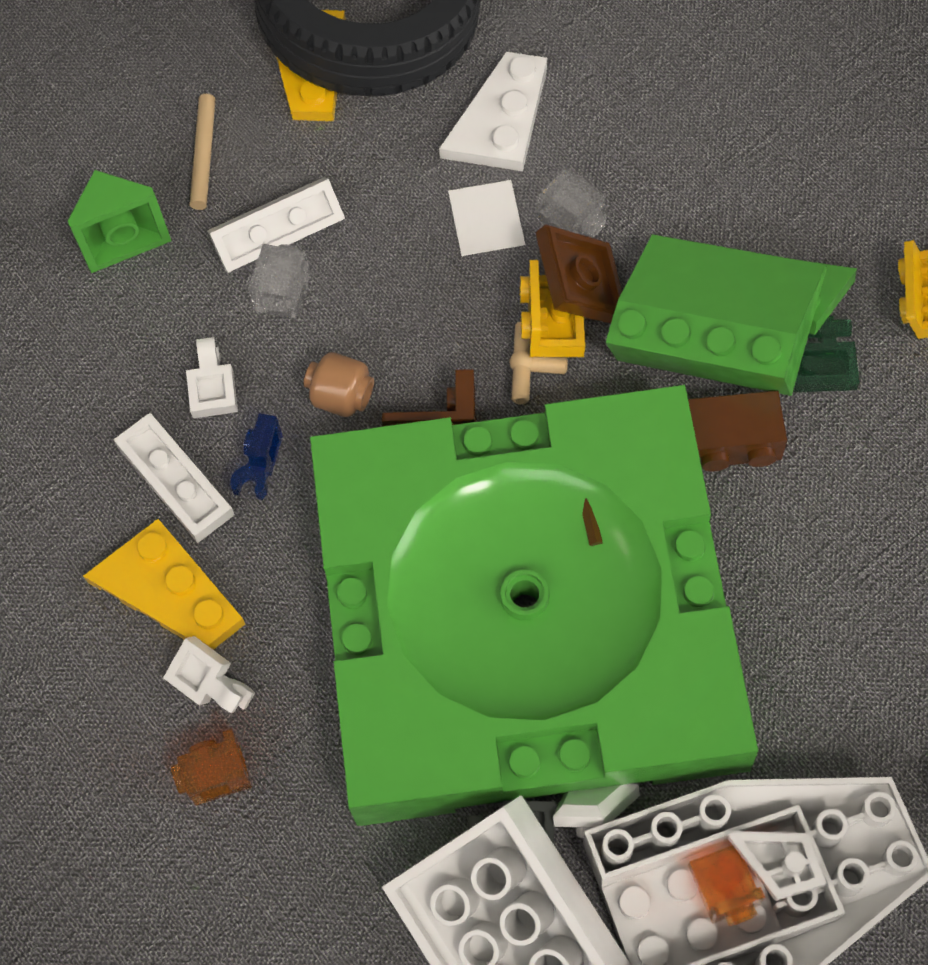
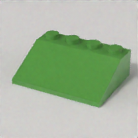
[605,234,827,396]

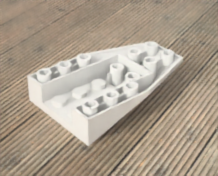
[583,777,928,965]

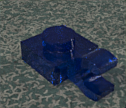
[230,413,283,500]

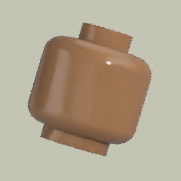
[304,352,374,418]

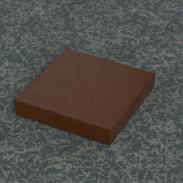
[535,224,622,324]

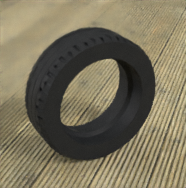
[254,0,480,97]

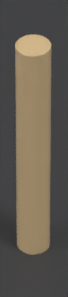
[190,94,216,210]

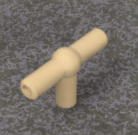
[509,321,568,405]

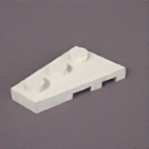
[439,52,547,171]

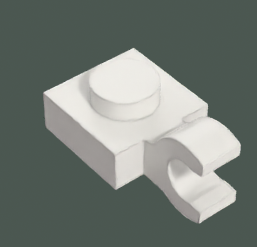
[186,337,238,418]
[163,636,255,713]

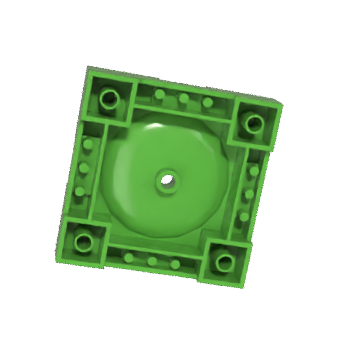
[310,385,758,826]

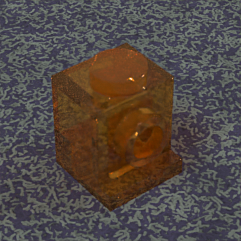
[171,729,252,806]

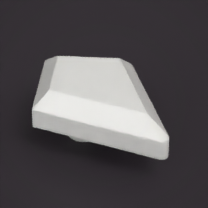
[553,783,640,838]
[728,831,827,901]

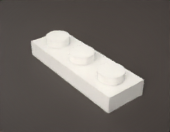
[207,177,345,273]
[113,413,235,543]

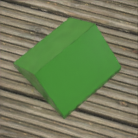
[68,170,172,273]

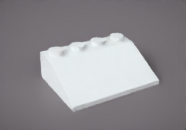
[382,795,631,965]

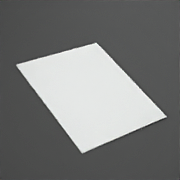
[448,180,525,256]

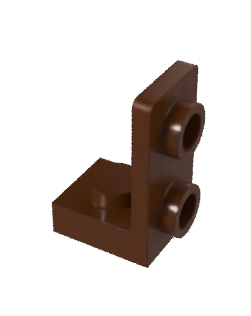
[382,369,476,427]

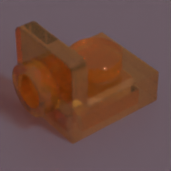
[688,845,765,927]

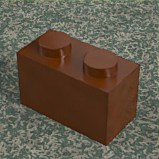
[688,391,787,472]

